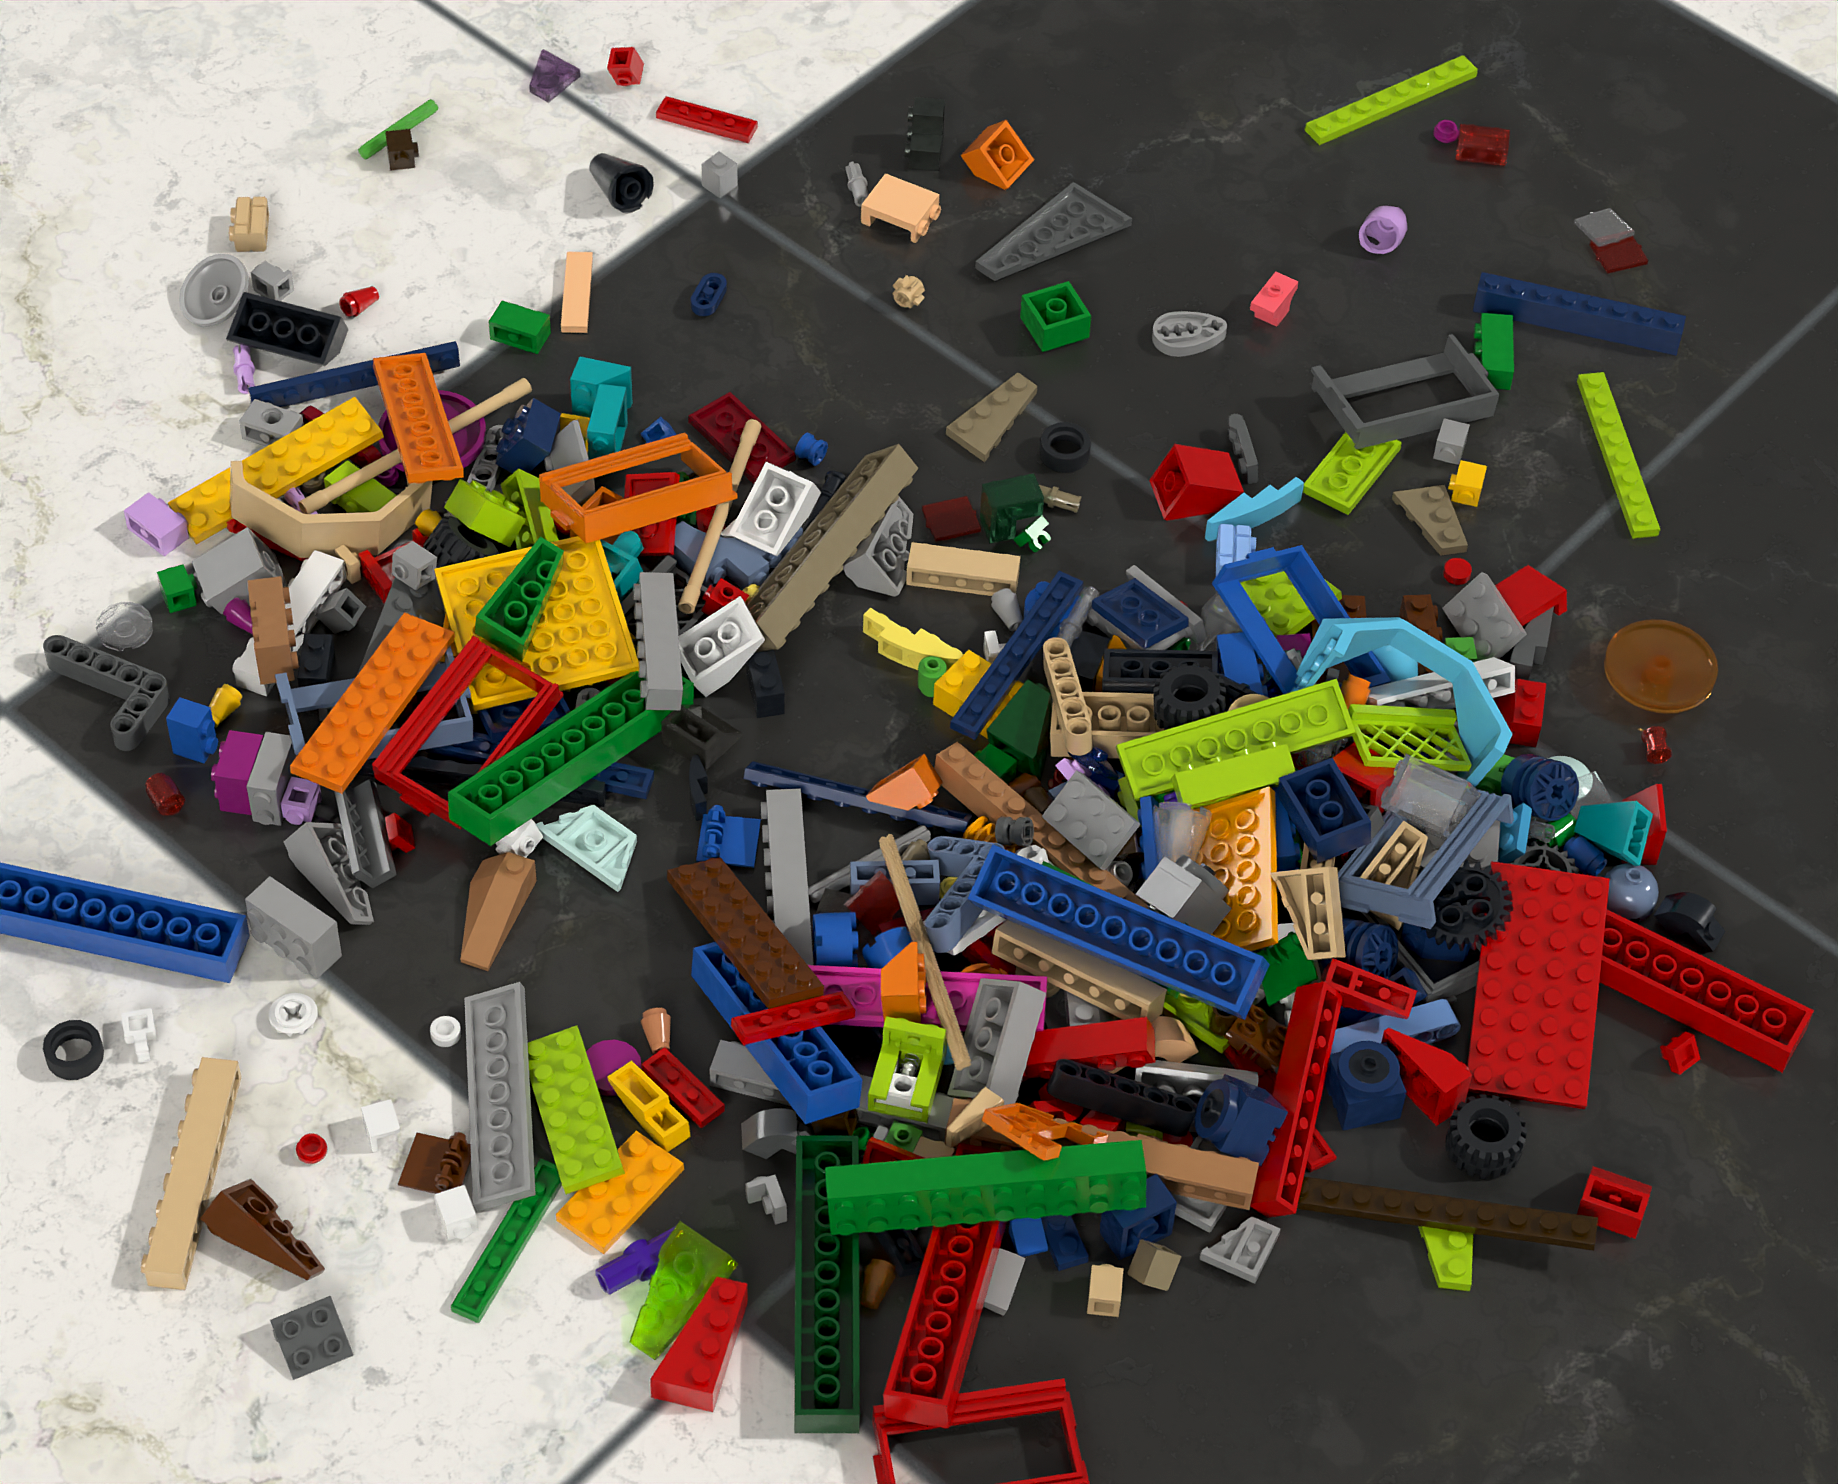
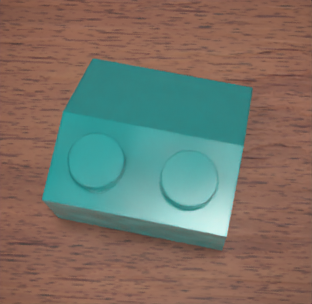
[570,357,633,418]

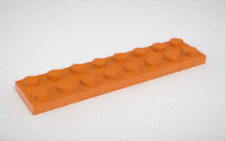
[373,353,464,484]
[290,612,455,794]

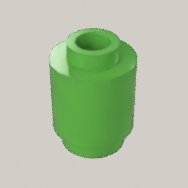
[918,656,947,697]

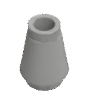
[991,588,1023,631]

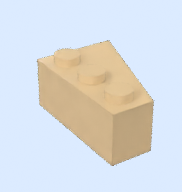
[1359,821,1428,930]
[1270,867,1346,960]

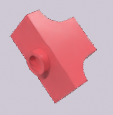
[1250,272,1298,327]

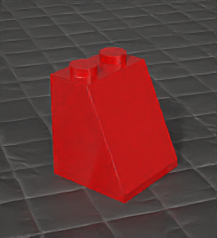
[1149,444,1244,520]
[1333,742,1409,815]

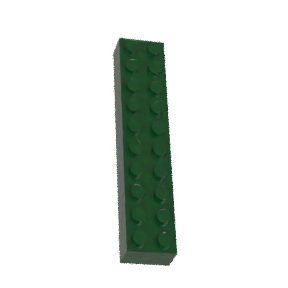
[794,1135,860,1433]

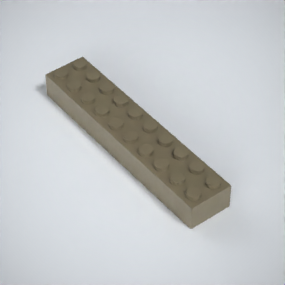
[746,444,918,653]

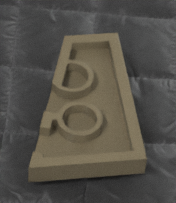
[1392,485,1468,556]

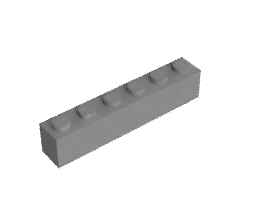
[633,572,683,710]

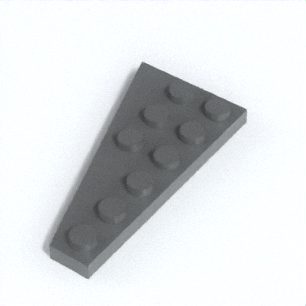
[975,182,1132,281]
[358,567,446,674]

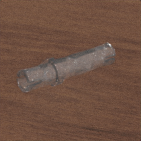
[1056,586,1099,648]

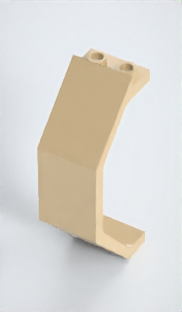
[230,461,433,558]

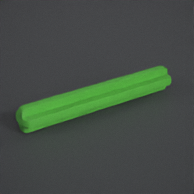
[358,99,439,159]

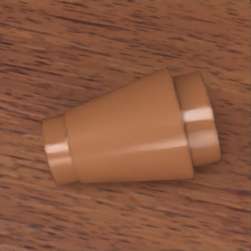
[641,1008,671,1054]

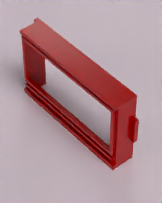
[372,635,564,830]
[872,1379,1089,1484]

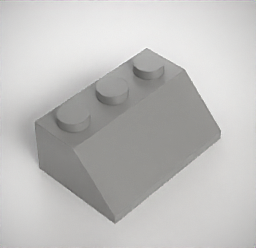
[544,420,595,507]

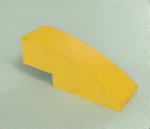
[607,1061,691,1152]

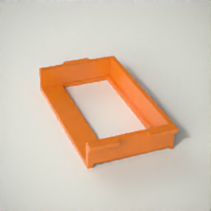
[539,433,738,543]

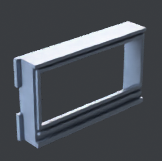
[275,646,473,759]
[1338,774,1514,929]

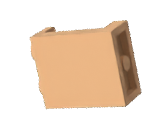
[861,173,941,243]

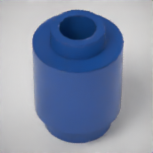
[1563,836,1607,876]

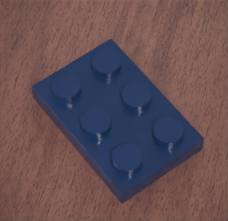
[1092,578,1189,649]
[477,697,571,742]

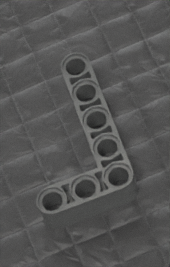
[43,635,170,751]

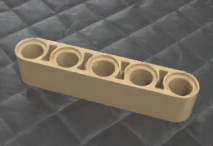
[1043,638,1092,756]

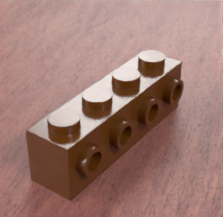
[1399,594,1442,676]

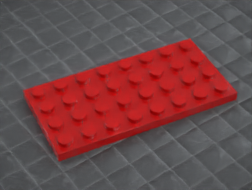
[1467,861,1610,1109]

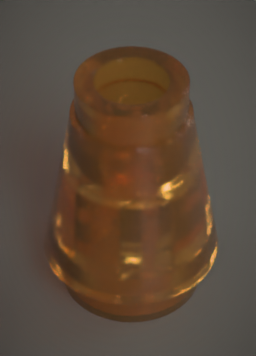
[860,1259,896,1309]

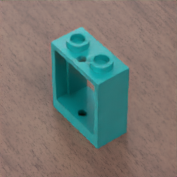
[587,384,628,460]

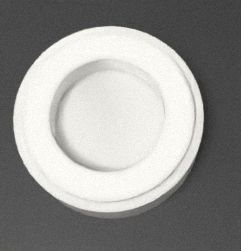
[430,1016,461,1047]

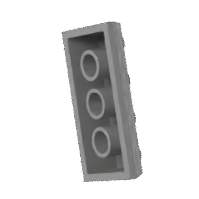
[947,978,1046,1105]
[1134,1060,1259,1133]

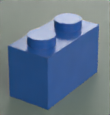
[166,697,218,764]

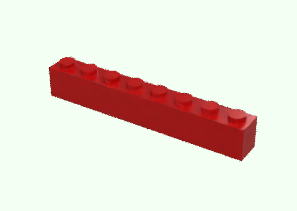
[1250,981,1343,1218]

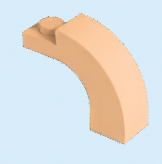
[1108,1016,1199,1074]

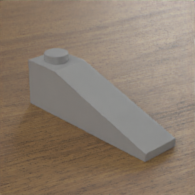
[843,497,914,597]

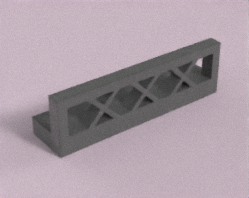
[334,779,397,888]

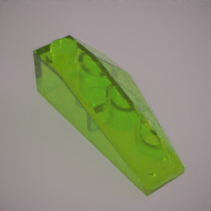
[629,1221,738,1361]

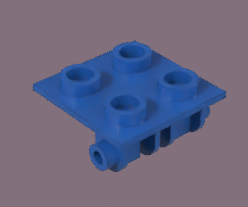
[696,805,761,867]

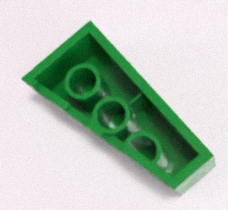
[475,537,564,662]

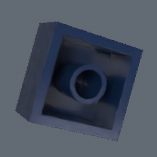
[495,398,561,474]
[1099,1174,1177,1261]

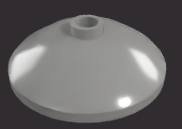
[180,254,249,327]

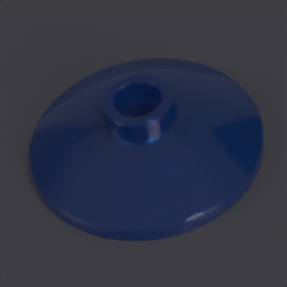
[1068,747,1120,781]

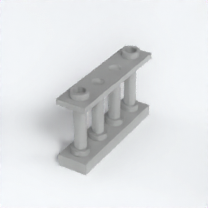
[1083,565,1207,650]

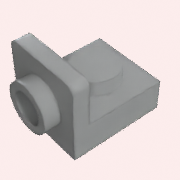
[745,1175,787,1225]

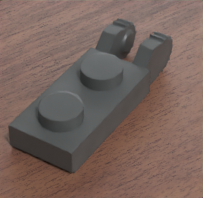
[1228,414,1258,484]

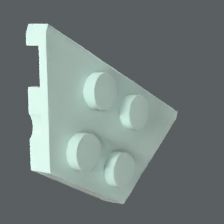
[536,805,637,892]

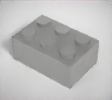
[245,876,342,979]

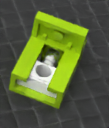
[868,1016,947,1123]

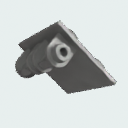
[270,1296,354,1380]

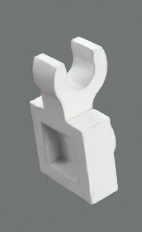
[121,1008,157,1063]

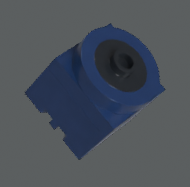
[1324,1041,1407,1131]
[1195,1074,1288,1166]

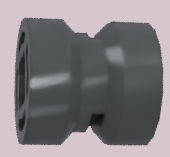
[995,816,1034,847]

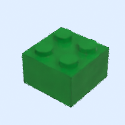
[1020,281,1091,352]

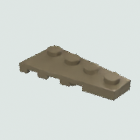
[946,373,1037,462]

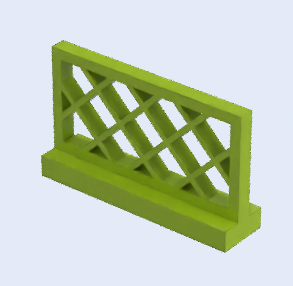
[1348,704,1472,772]

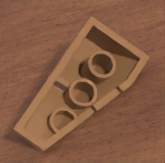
[461,852,537,971]

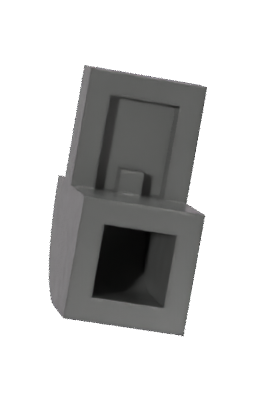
[741,1108,813,1159]

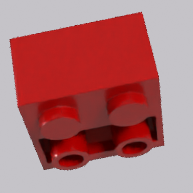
[1577,1166,1652,1239]

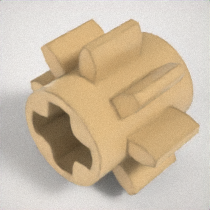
[892,275,925,308]

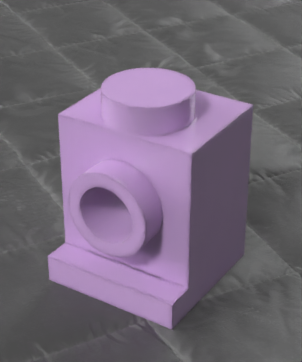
[280,776,322,825]

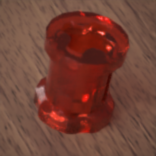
[1641,726,1672,764]

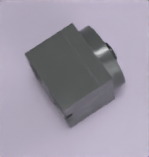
[1136,855,1232,935]

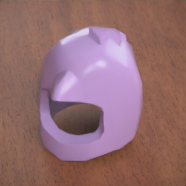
[1359,206,1407,254]

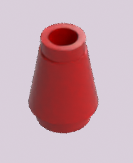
[339,286,379,317]

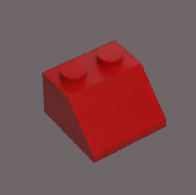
[1493,679,1546,747]
[1621,784,1667,865]

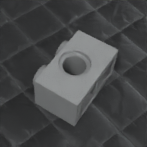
[239,399,304,447]

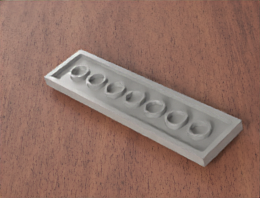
[464,982,536,1211]

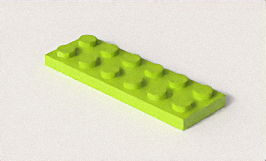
[528,1026,625,1194]

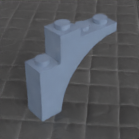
[669,521,803,589]

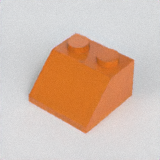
[960,120,1034,190]
[866,754,943,811]

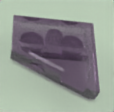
[529,49,580,103]

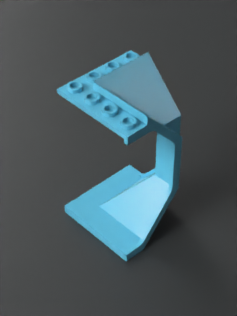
[1291,617,1512,816]

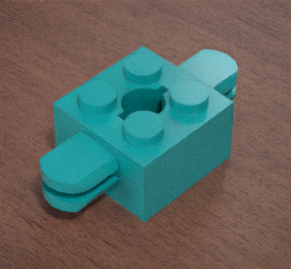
[600,531,644,603]

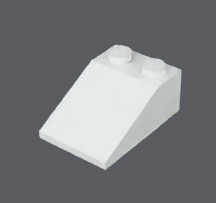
[729,462,821,556]
[678,596,765,697]

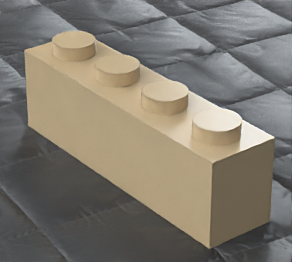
[906,542,1021,596]

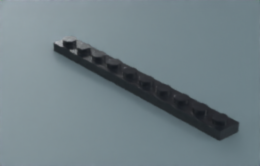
[356,756,607,807]

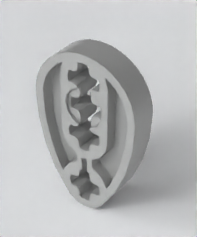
[1152,311,1227,357]

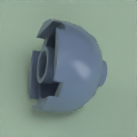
[1604,863,1659,921]

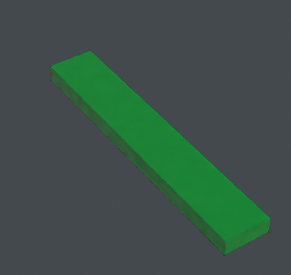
[451,1158,562,1323]

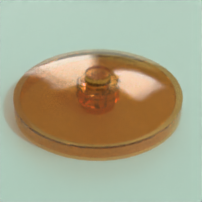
[1604,620,1718,713]

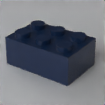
[1279,758,1371,864]

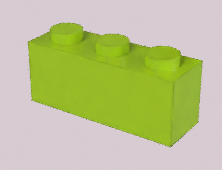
[324,460,397,513]

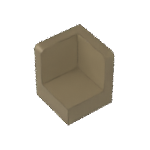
[1128,1239,1181,1291]

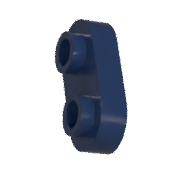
[691,273,727,316]

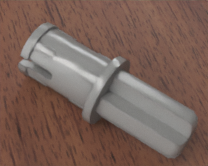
[845,162,869,207]

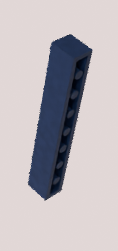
[1473,272,1686,356]

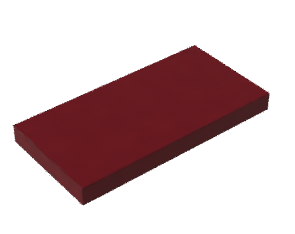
[688,392,796,484]

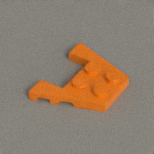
[982,1103,1108,1161]

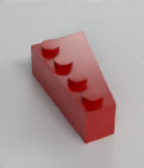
[650,1277,748,1412]

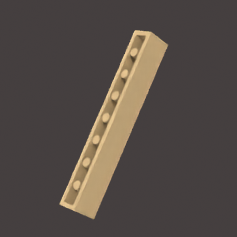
[141,1057,241,1290]

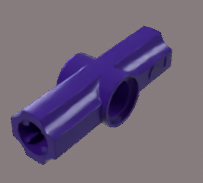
[595,1226,691,1295]

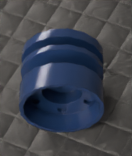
[1501,754,1579,821]
[1321,917,1399,979]

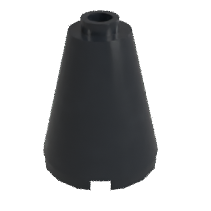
[589,153,654,213]

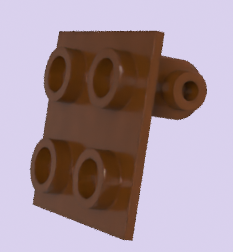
[1224,1004,1288,1073]
[398,1132,471,1194]

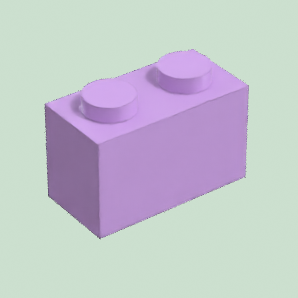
[124,492,189,557]

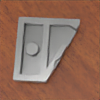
[1200,1217,1280,1284]

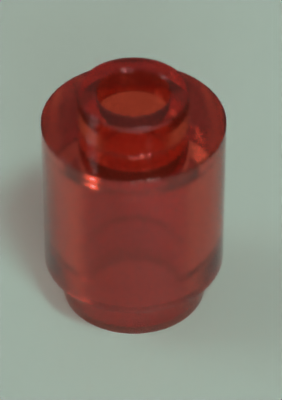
[145,773,185,816]

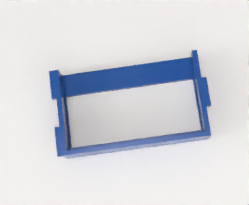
[1212,545,1391,695]

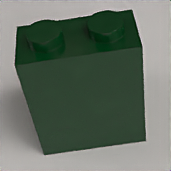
[986,679,1052,781]

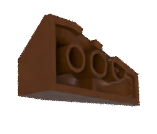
[200,1179,325,1281]

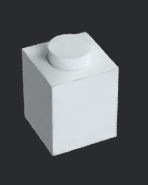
[434,1185,478,1241]

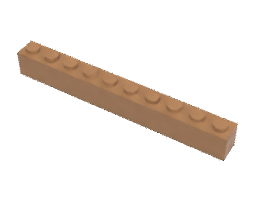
[934,742,1155,912]
[945,1098,1259,1210]

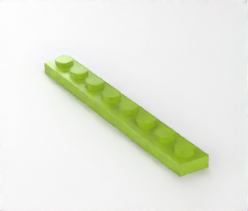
[1305,55,1478,145]
[1577,372,1660,539]

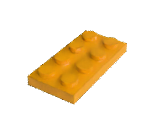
[556,1131,684,1254]

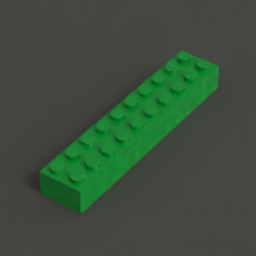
[448,671,694,846]
[825,1140,1146,1235]

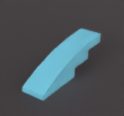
[1205,477,1304,541]

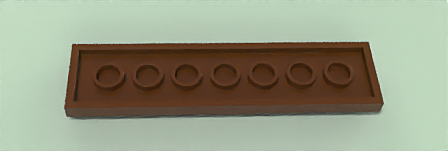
[667,857,824,1009]

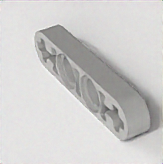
[467,425,504,492]

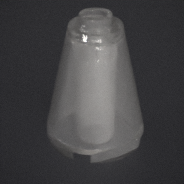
[1153,802,1212,864]

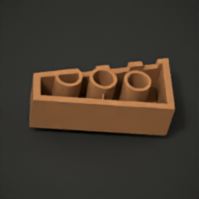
[247,576,299,685]

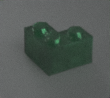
[980,473,1044,544]

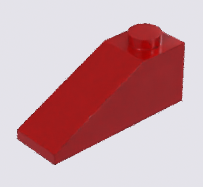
[1320,958,1417,1019]

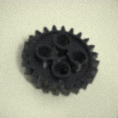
[1420,860,1513,951]

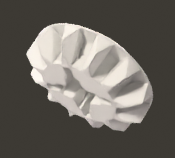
[269,993,318,1037]

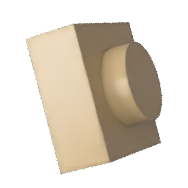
[335,545,361,584]

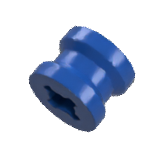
[795,433,828,466]

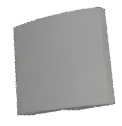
[983,1249,1025,1316]

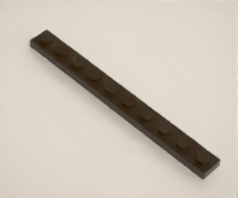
[1297,1177,1598,1251]

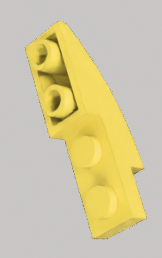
[863,608,964,671]

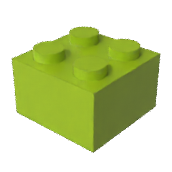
[444,479,526,547]

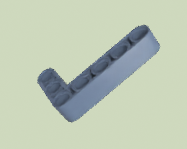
[925,836,1004,953]

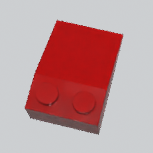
[1381,1028,1472,1126]

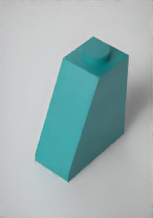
[1574,801,1653,866]

